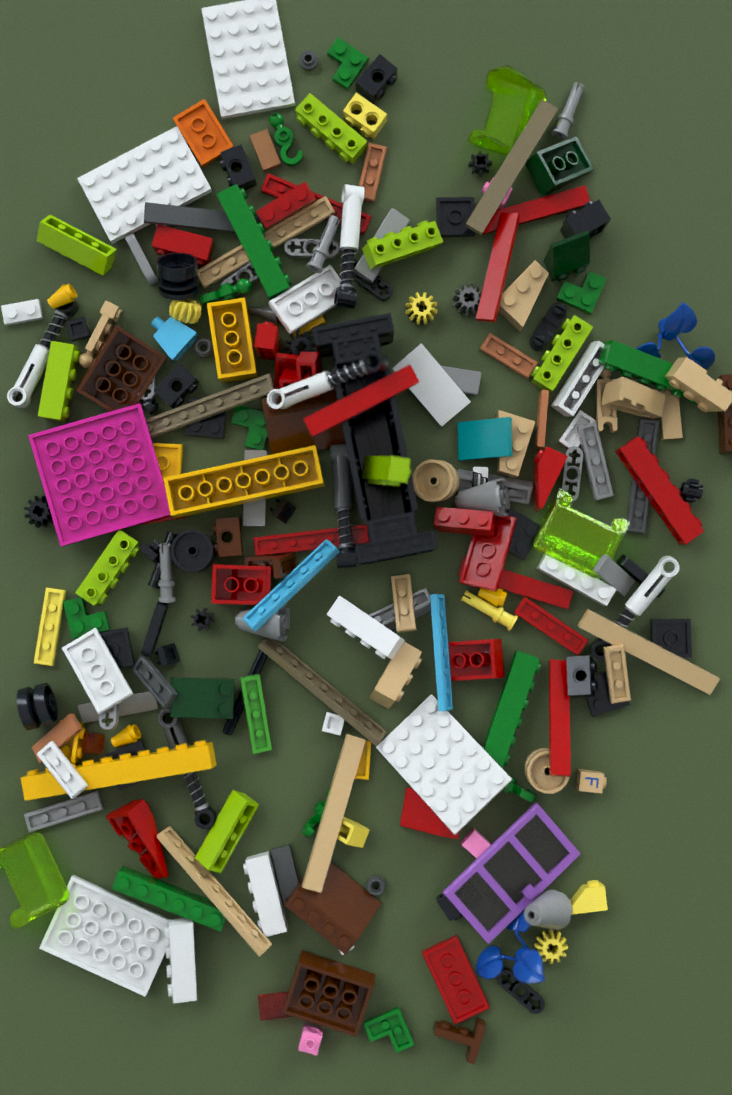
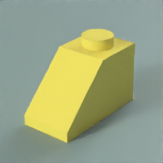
[337,817,370,848]
[570,880,608,914]

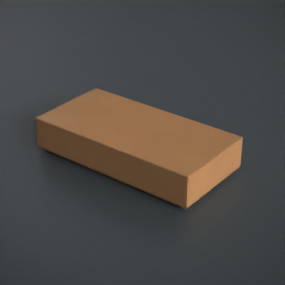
[250,129,281,172]

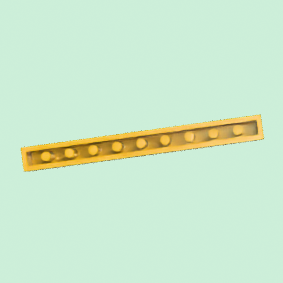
[20,740,217,801]

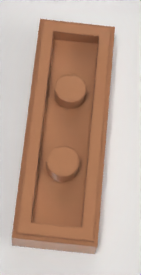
[359,143,387,203]
[479,333,538,380]
[535,390,549,450]
[31,713,83,763]

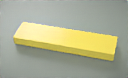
[34,587,66,666]

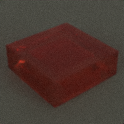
[82,733,105,754]

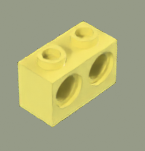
[343,93,387,139]

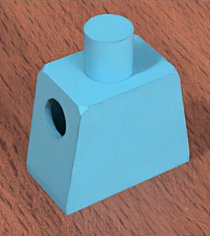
[151,316,199,363]

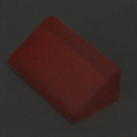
[258,991,299,1021]

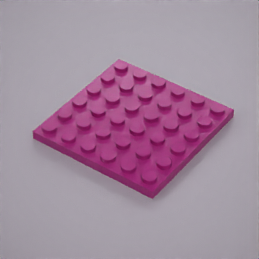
[28,403,170,547]

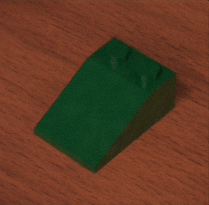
[525,136,594,196]
[543,230,590,282]
[170,677,234,719]

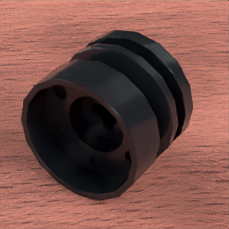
[156,253,199,300]

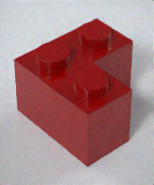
[279,352,322,398]

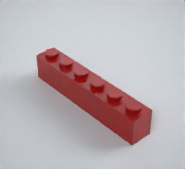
[615,436,704,545]

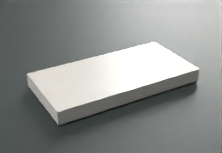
[268,265,341,334]
[392,343,471,427]
[62,628,134,715]

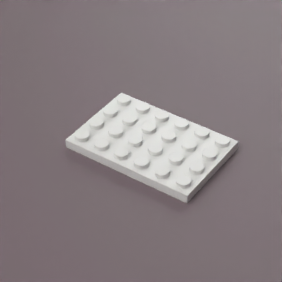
[201,0,295,119]
[77,126,212,244]
[376,694,512,835]
[39,875,170,997]

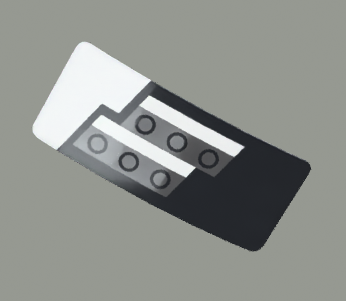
[472,467,488,487]

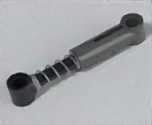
[330,444,357,568]
[158,707,216,829]

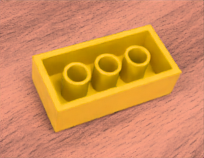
[207,297,258,383]

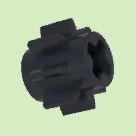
[468,151,492,177]
[680,478,703,503]
[191,608,215,631]

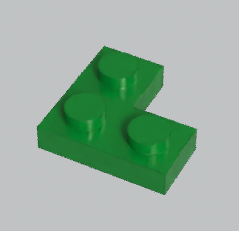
[327,37,369,91]
[556,271,607,315]
[231,406,267,450]
[63,597,110,639]
[363,1006,414,1053]

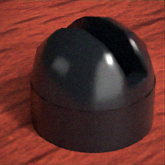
[142,398,158,415]

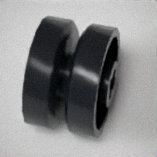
[171,530,216,573]
[17,683,58,730]

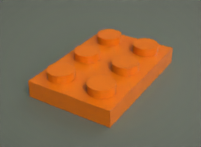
[173,99,234,168]

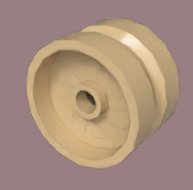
[412,459,459,502]
[524,748,570,794]

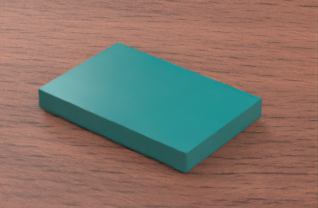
[458,417,512,461]

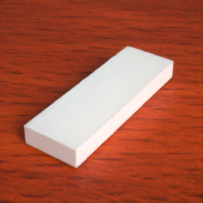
[37,741,89,799]

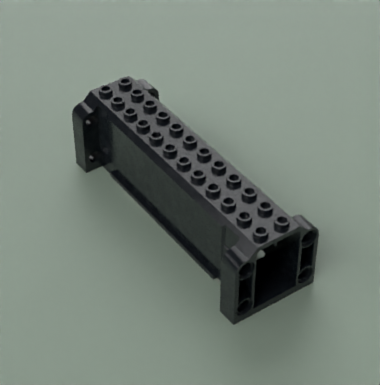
[312,313,437,566]

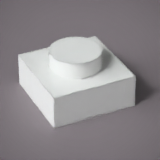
[322,712,344,736]

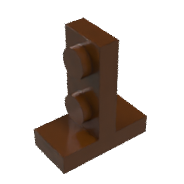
[244,553,296,578]
[433,1018,486,1064]

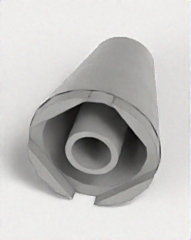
[455,478,510,517]
[235,603,290,642]
[524,889,573,930]

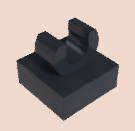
[66,317,91,342]
[270,498,296,524]
[139,540,159,563]
[154,643,180,667]

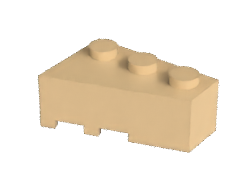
[498,260,549,332]
[665,357,732,412]
[601,377,665,420]
[496,410,535,479]
[369,642,422,709]

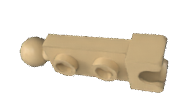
[79,301,122,368]
[595,369,618,433]

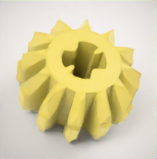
[405,292,437,325]
[169,298,202,324]
[534,929,568,964]

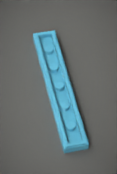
[242,539,340,632]
[430,594,453,711]

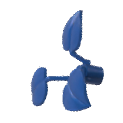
[637,302,715,370]
[476,902,545,984]

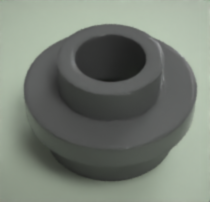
[299,50,318,70]
[194,338,214,358]
[366,876,386,896]

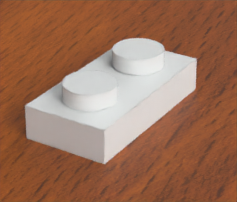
[1,299,43,326]

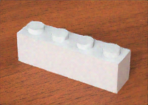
[551,341,605,417]
[536,551,616,606]
[326,595,405,659]
[243,851,288,937]
[164,918,197,1004]

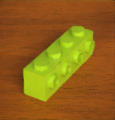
[295,93,367,165]
[37,215,117,276]
[362,220,443,270]
[531,315,593,394]
[38,341,80,423]
[362,456,411,486]
[75,530,141,606]
[195,790,259,873]

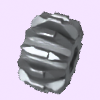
[452,283,482,316]

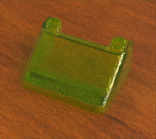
[467,65,546,156]
[534,489,630,578]
[0,832,69,930]

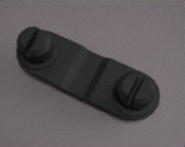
[530,303,567,351]

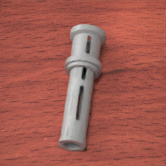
[551,82,585,141]
[306,215,341,273]
[158,543,176,603]

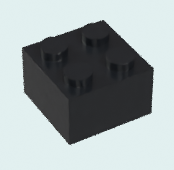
[560,200,611,239]

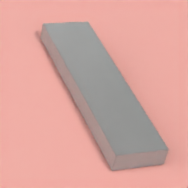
[576,422,614,501]
[24,790,104,833]

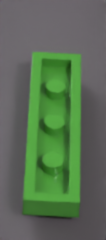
[240,674,272,754]

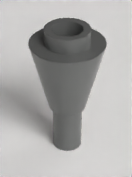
[249,306,280,324]

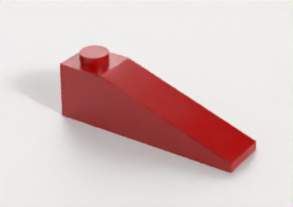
[106,799,169,878]

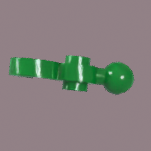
[269,113,303,167]
[199,278,251,305]
[502,776,537,802]
[301,788,330,838]

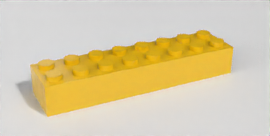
[163,445,325,518]

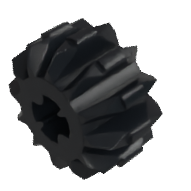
[284,330,316,355]
[24,496,54,528]

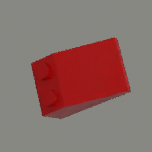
[533,446,568,512]
[211,564,271,605]
[448,639,504,681]
[400,787,460,839]

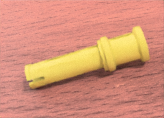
[461,590,518,631]

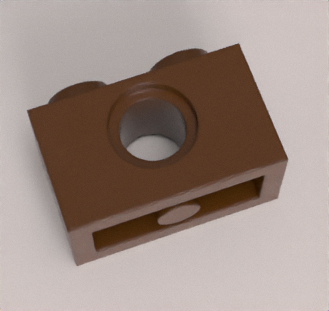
[213,517,244,558]

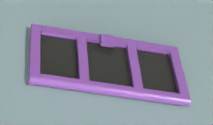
[443,802,580,944]

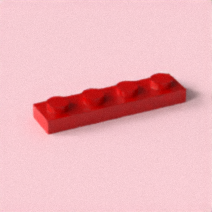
[513,597,588,656]

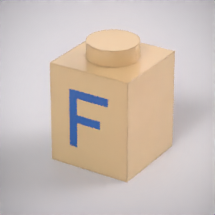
[576,769,607,794]

